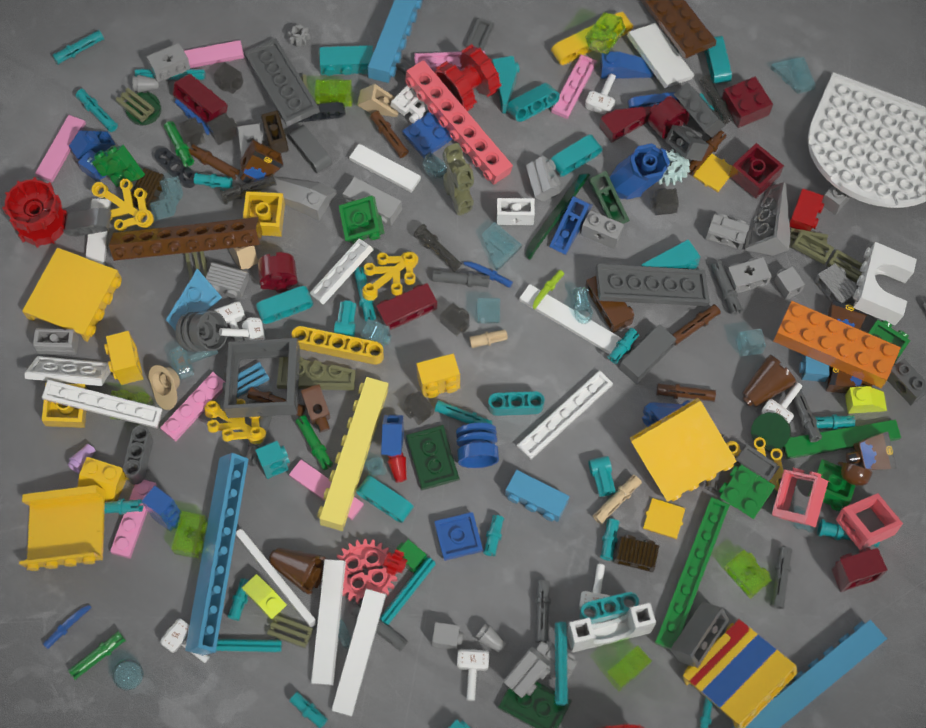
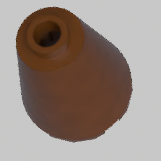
[742,355,796,407]
[269,548,327,594]

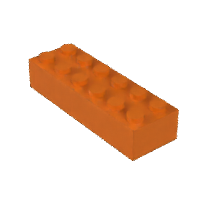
[773,301,901,388]

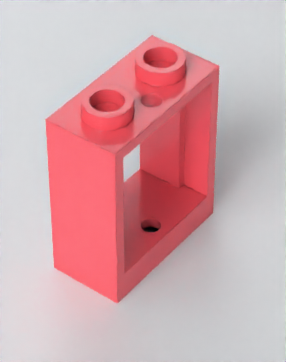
[772,468,828,527]
[835,493,903,550]

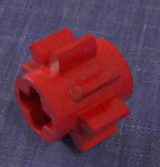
[383,549,408,576]

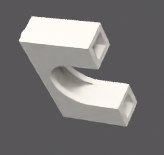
[853,242,917,326]
[567,603,656,653]

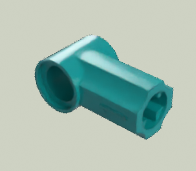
[334,300,357,337]
[588,456,616,497]

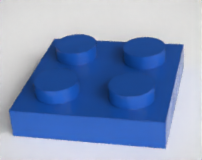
[402,112,452,159]
[434,512,483,561]

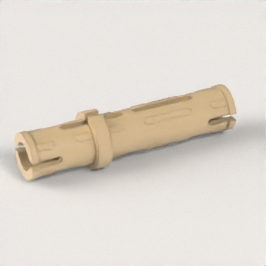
[592,474,642,525]

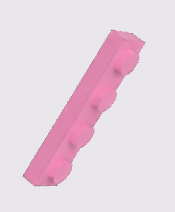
[160,372,225,442]
[110,480,157,559]

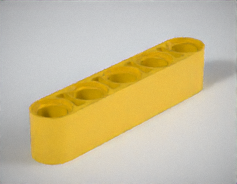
[551,12,633,65]
[292,326,384,365]

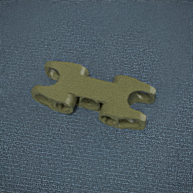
[443,143,474,215]

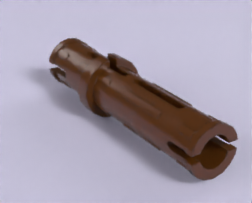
[370,111,409,158]
[687,130,727,176]
[189,144,240,180]
[672,304,721,346]
[656,383,716,402]
[247,387,305,417]

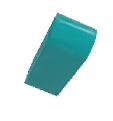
[704,36,732,84]
[507,83,560,122]
[551,134,603,177]
[256,286,314,324]
[488,391,545,416]
[356,475,414,523]
[579,592,639,624]

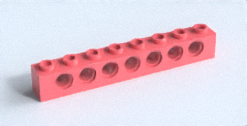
[405,60,513,185]

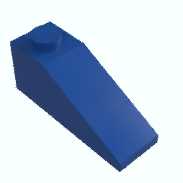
[600,52,654,79]
[549,196,593,255]

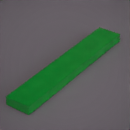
[783,420,901,459]

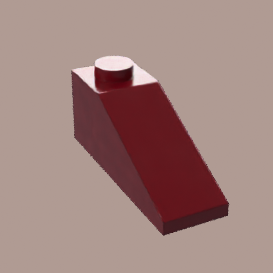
[599,106,652,143]

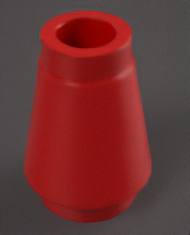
[387,453,407,483]

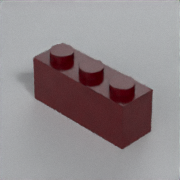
[173,74,228,126]
[376,283,438,332]

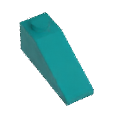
[493,56,520,114]
[641,239,701,269]

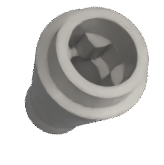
[133,75,158,92]
[475,624,506,653]

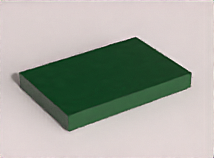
[406,425,460,490]
[498,681,572,728]

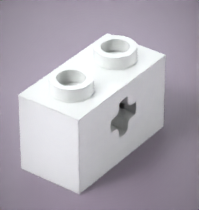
[497,198,535,225]

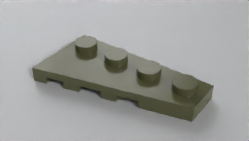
[277,357,356,391]

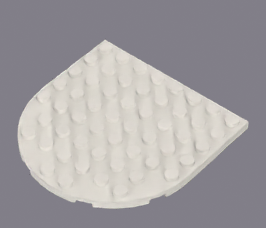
[808,72,926,208]

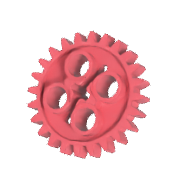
[337,539,398,604]

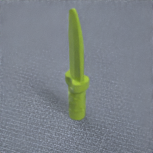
[533,270,564,309]

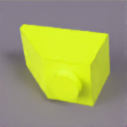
[845,386,887,414]
[241,574,286,619]

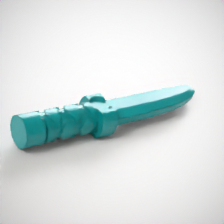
[700,697,713,728]

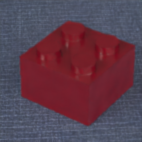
[721,76,773,128]
[729,143,784,199]
[831,547,888,592]

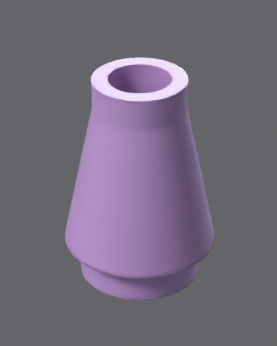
[68,444,96,474]

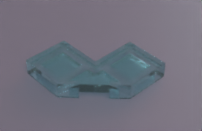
[150,176,183,221]

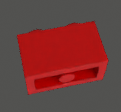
[789,189,825,231]

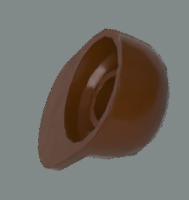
[837,462,873,486]

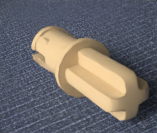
[469,329,508,348]

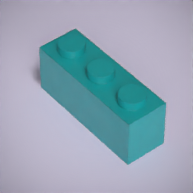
[320,45,374,76]

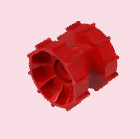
[434,44,502,111]
[2,177,68,248]

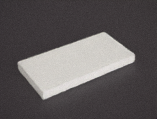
[627,23,694,88]
[25,356,110,386]

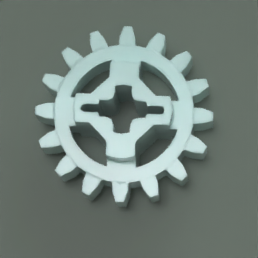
[658,149,690,186]

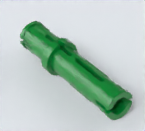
[164,121,194,167]
[295,416,333,470]
[68,631,126,680]

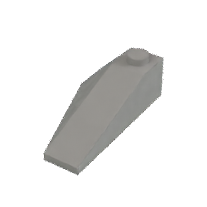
[255,176,337,221]
[745,182,791,256]

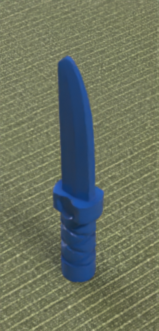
[175,99,210,135]
[464,261,513,288]
[43,605,91,649]

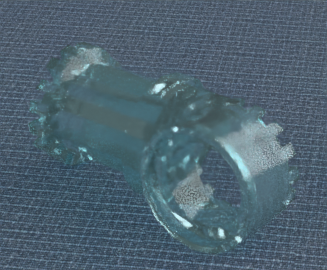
[572,287,593,324]

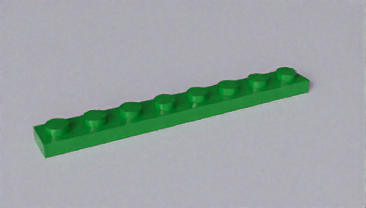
[655,497,730,650]

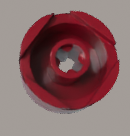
[648,96,690,139]
[258,252,298,293]

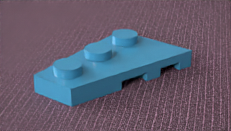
[166,269,223,331]

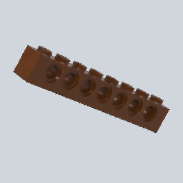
[109,217,263,261]

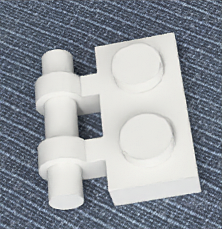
[390,86,435,123]

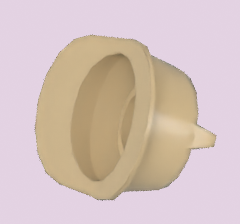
[149,365,180,410]

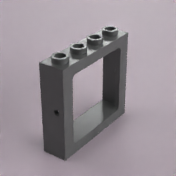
[221,338,300,418]

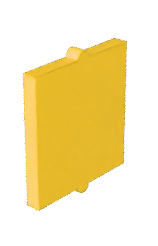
[693,154,732,192]
[643,498,686,539]

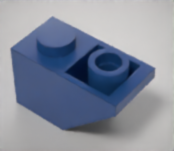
[69,131,116,159]
[381,415,404,456]

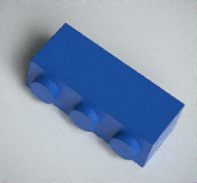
[141,486,184,532]

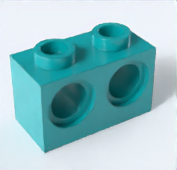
[255,441,290,479]

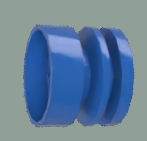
[456,423,499,468]

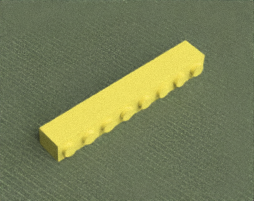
[317,377,389,531]

